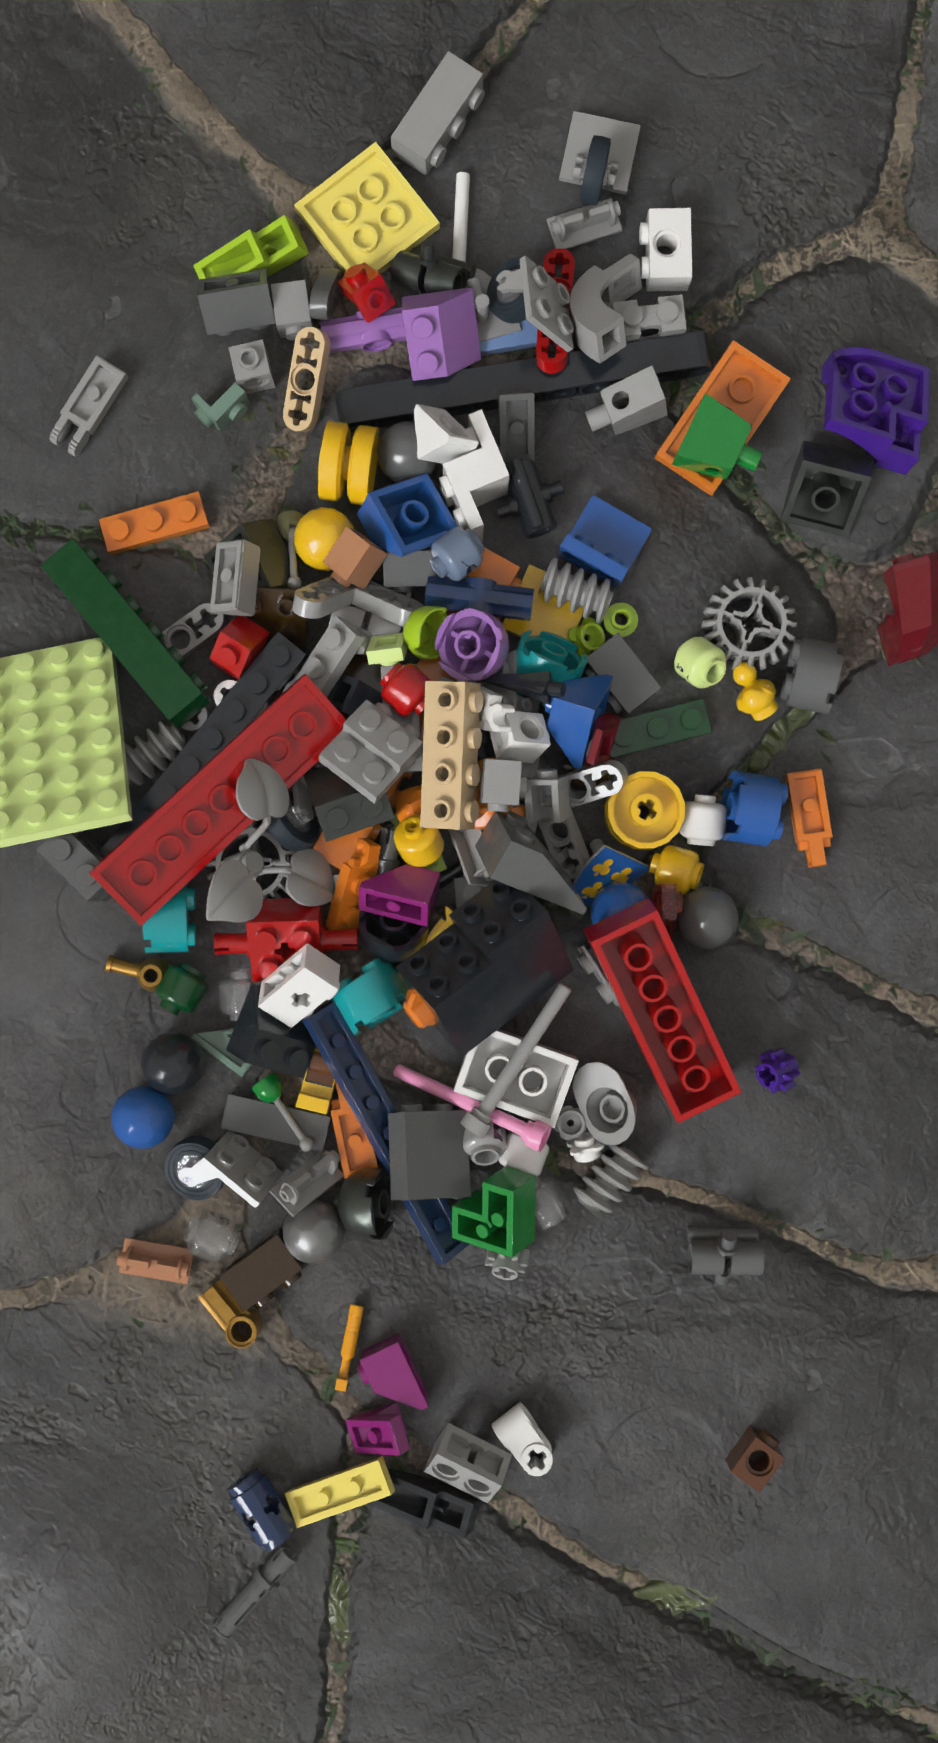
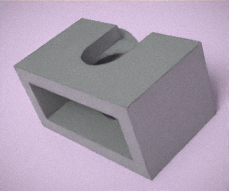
[611,294,687,343]

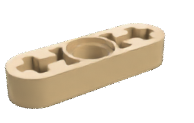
[283,327,331,432]

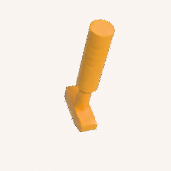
[335,1304,364,1392]

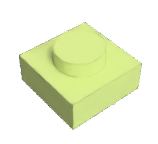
[366,633,408,666]

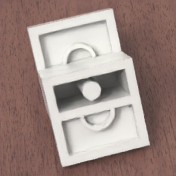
[439,409,509,542]

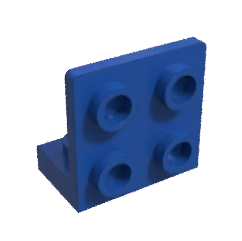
[558,496,651,590]

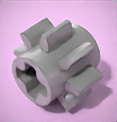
[485,1249,530,1280]

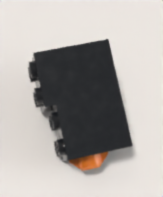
[396,880,574,1057]

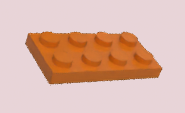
[655,340,791,496]

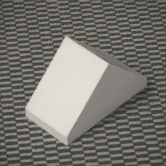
[414,404,479,464]

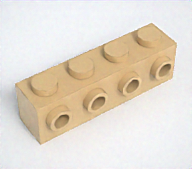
[420,681,483,830]

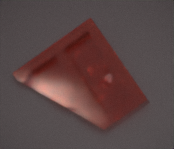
[653,884,683,940]

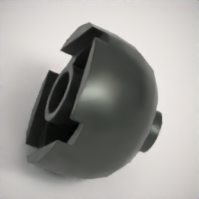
[334,1167,397,1240]

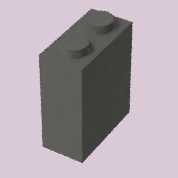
[36,830,112,901]
[388,1104,471,1201]

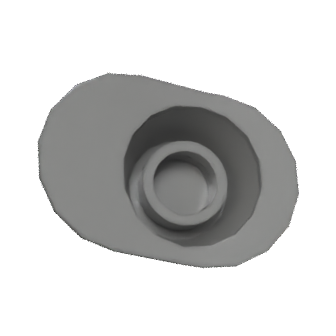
[572,1062,637,1145]

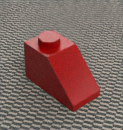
[210,616,270,682]

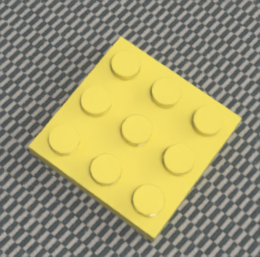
[294,142,440,274]

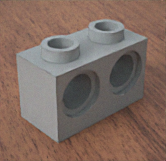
[424,1423,512,1503]

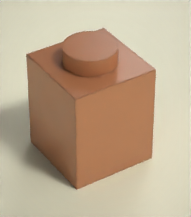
[323,526,388,589]

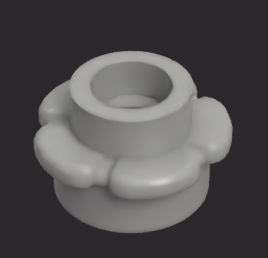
[554,1105,587,1140]

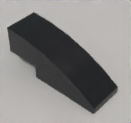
[367,1468,481,1539]

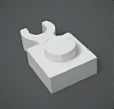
[479,687,515,732]

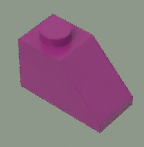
[359,864,440,926]
[357,1333,429,1410]

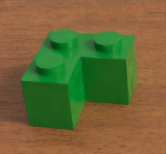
[452,1166,536,1258]

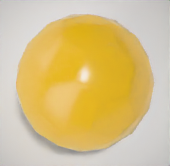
[293,507,354,571]

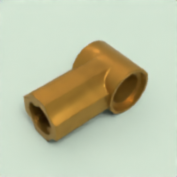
[199,1279,263,1349]

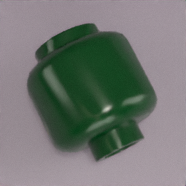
[155,962,208,1016]

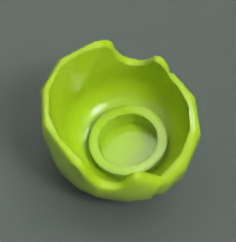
[403,606,448,660]

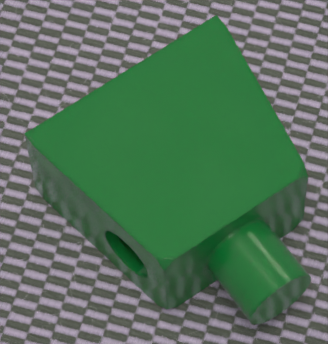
[672,394,763,479]

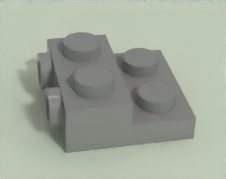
[319,700,423,804]

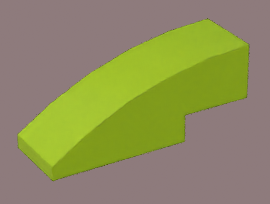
[193,215,309,280]

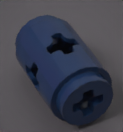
[228,1468,296,1551]

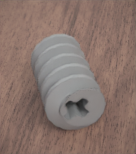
[538,557,616,624]
[125,720,188,786]
[573,1145,649,1222]

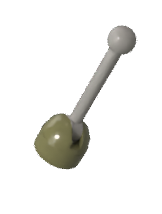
[277,510,304,589]

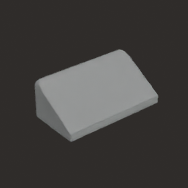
[210,539,261,616]

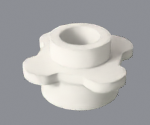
[567,1132,604,1162]

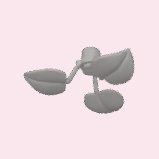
[206,758,335,923]

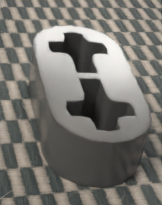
[309,267,342,321]

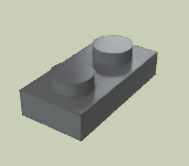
[497,388,535,463]

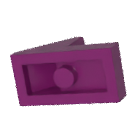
[345,1403,410,1456]

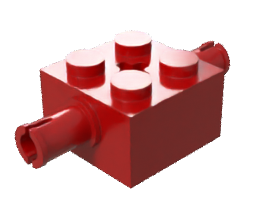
[214,898,358,982]

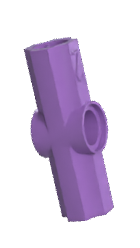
[320,307,406,354]

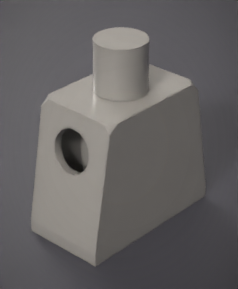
[585,365,667,435]

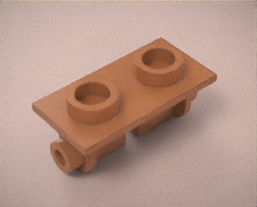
[117,1237,194,1284]

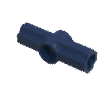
[424,576,534,621]

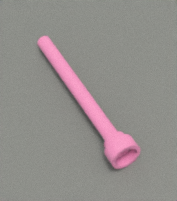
[393,1064,551,1152]

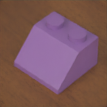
[402,287,481,381]

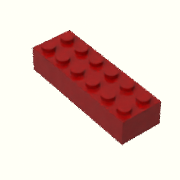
[583,898,742,1123]

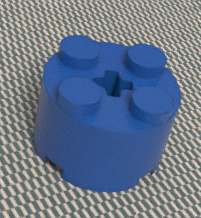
[720,771,788,846]

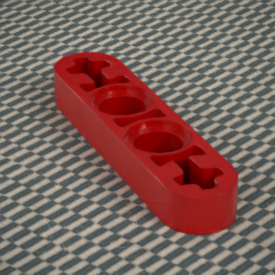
[536,248,575,374]

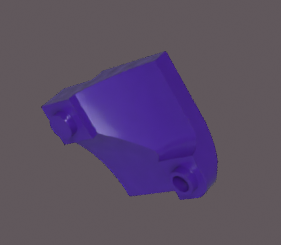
[821,347,930,475]

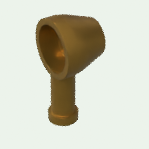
[105,955,170,992]

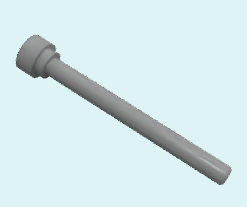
[460,983,571,1139]

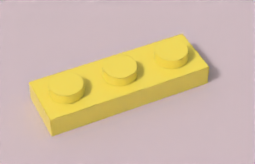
[285,1456,395,1528]

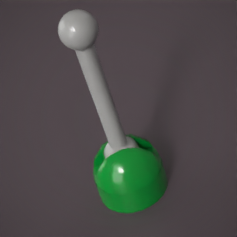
[252,1073,314,1152]

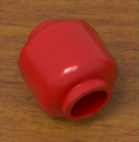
[380,663,431,717]

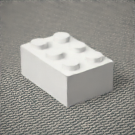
[454,1029,579,1128]

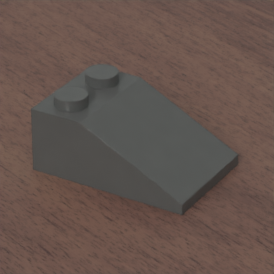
[475,811,587,915]

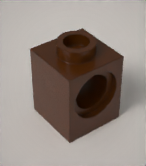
[725,1425,785,1493]

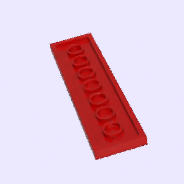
[89,674,346,926]

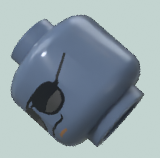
[430,527,485,581]

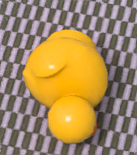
[733,662,779,721]

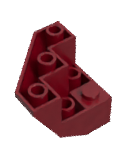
[877,551,938,667]

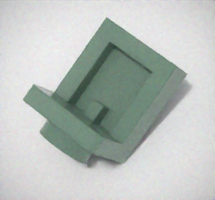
[191,382,250,432]

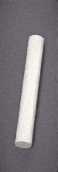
[452,172,470,262]

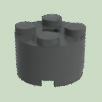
[779,637,845,714]

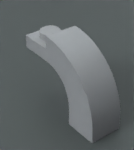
[570,254,642,364]

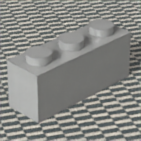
[391,51,485,176]

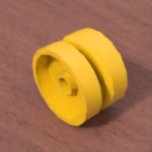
[318,420,379,505]
[604,771,685,850]

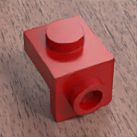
[336,262,395,323]

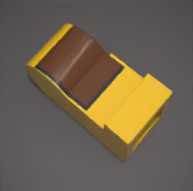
[295,1046,336,1115]

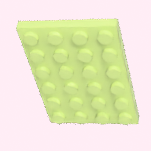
[0,637,133,848]

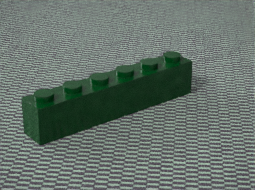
[41,538,211,728]

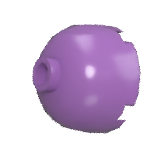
[435,608,509,682]

